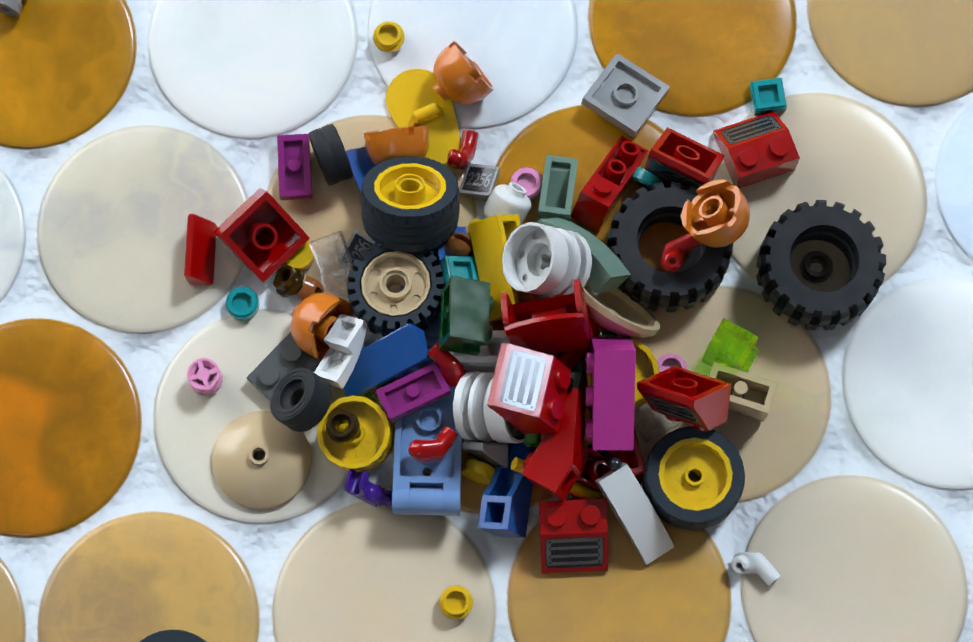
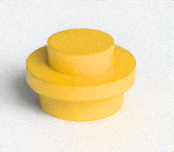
[373,21,405,53]
[439,585,473,620]

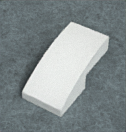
[314,314,367,389]

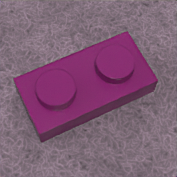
[277,134,313,200]
[376,362,451,423]

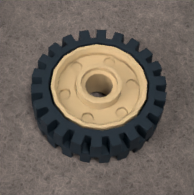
[347,243,445,337]

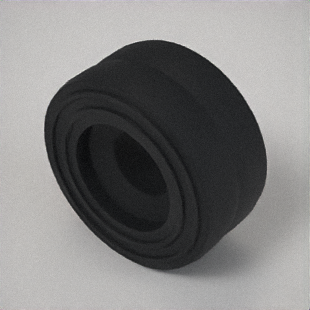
[309,124,353,186]
[270,368,332,432]

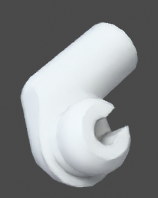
[731,552,781,586]

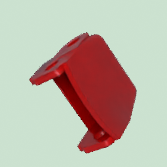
[501,279,593,354]

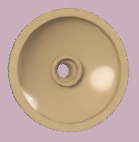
[583,282,660,338]
[212,411,312,509]

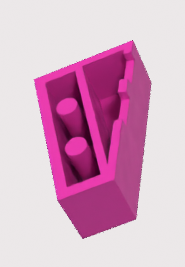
[585,336,636,450]

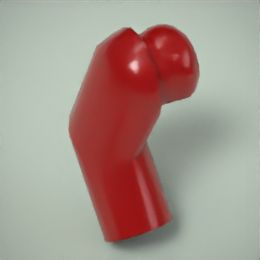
[447,130,478,170]
[661,233,701,272]
[427,342,466,387]
[408,426,458,462]

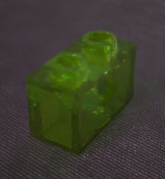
[702,318,760,373]

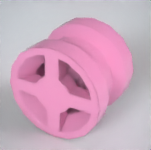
[187,358,223,396]

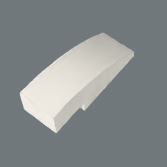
[595,463,674,565]

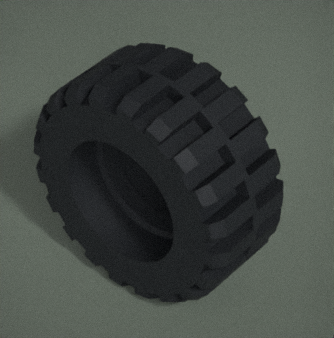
[607,182,733,312]
[756,200,886,331]

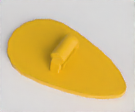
[385,68,460,170]

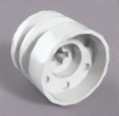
[502,222,592,297]
[453,372,525,443]

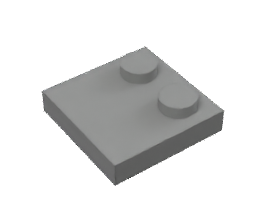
[581,53,670,138]

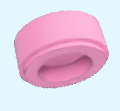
[511,167,542,201]

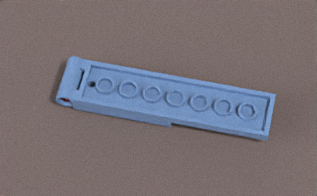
[392,233,468,516]

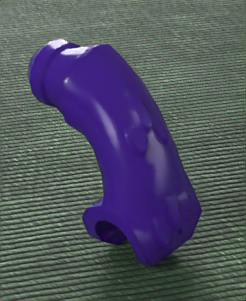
[344,469,393,507]

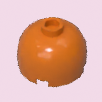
[433,41,494,105]
[364,125,429,165]
[681,179,750,248]
[291,292,354,359]

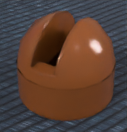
[444,232,473,257]
[298,275,324,301]

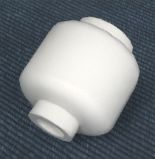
[484,182,531,225]

